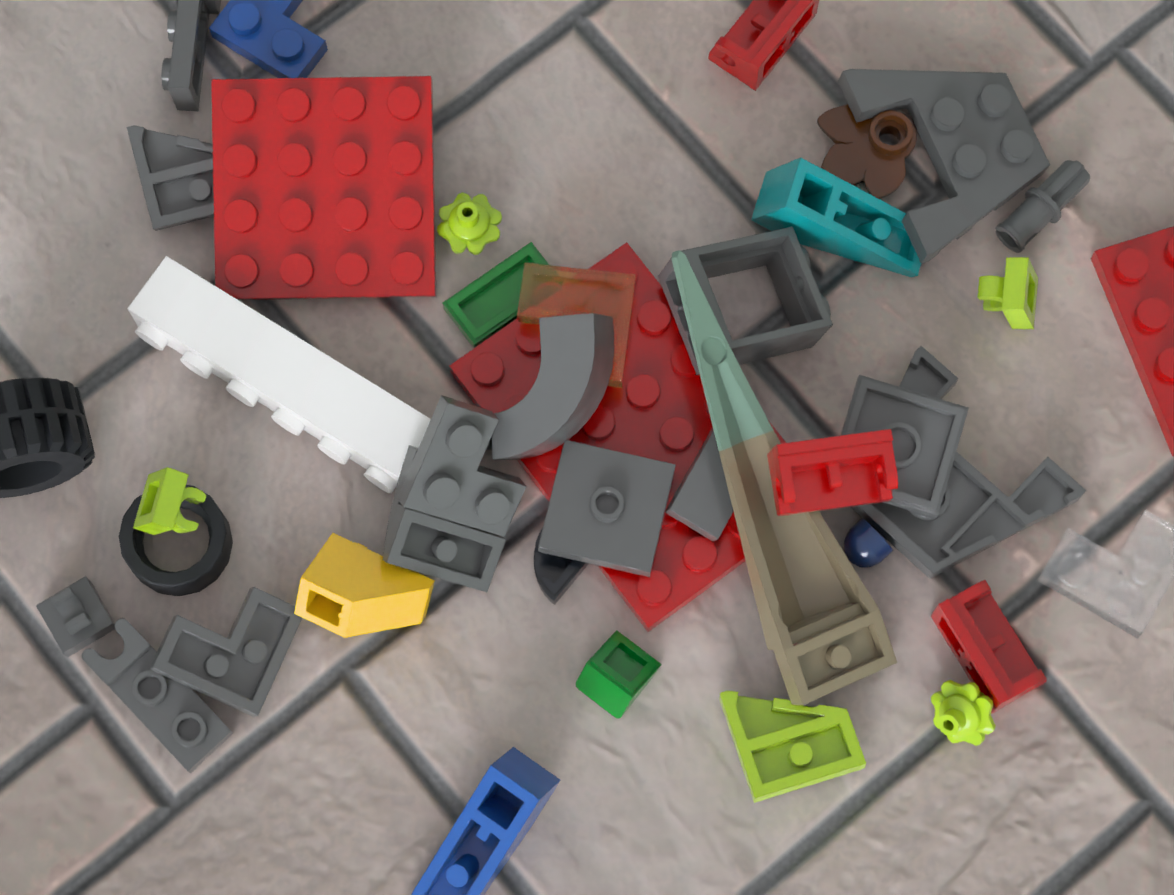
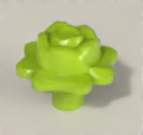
[437,192,502,255]
[931,680,996,746]

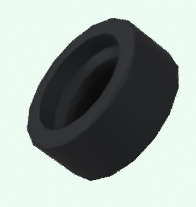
[118,485,233,597]

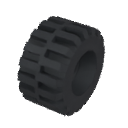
[0,378,95,498]

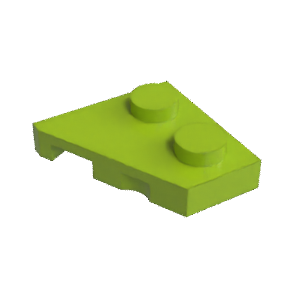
[719,690,866,803]

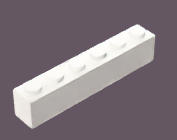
[127,256,431,494]

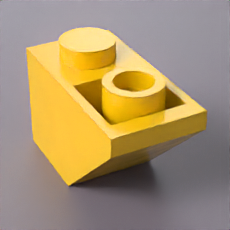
[294,533,435,638]

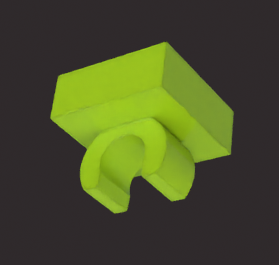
[977,257,1038,329]
[133,467,206,535]

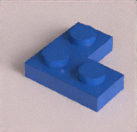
[209,0,328,78]

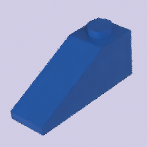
[411,747,561,895]

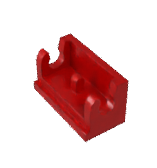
[708,0,819,91]
[767,429,898,516]
[931,580,1047,714]

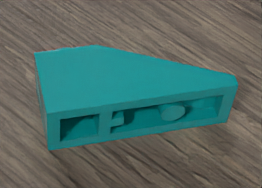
[751,157,921,278]

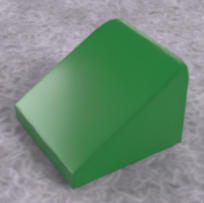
[576,630,662,719]

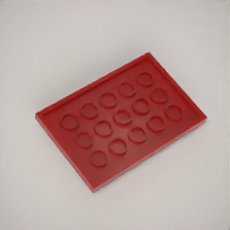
[449,242,786,632]

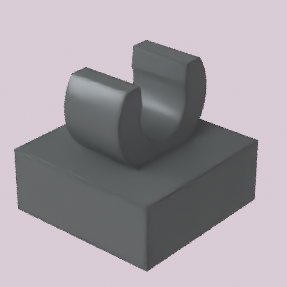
[36,576,115,657]

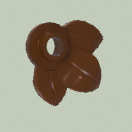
[817,104,917,199]

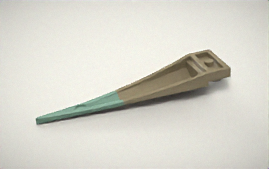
[671,250,897,705]

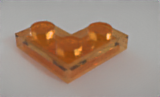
[517,263,636,388]

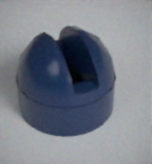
[844,518,893,567]

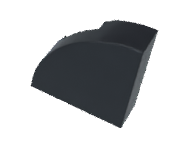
[534,528,589,605]

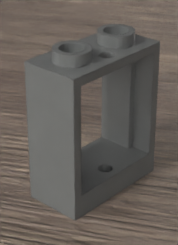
[658,227,833,375]

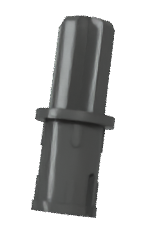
[995,160,1090,253]

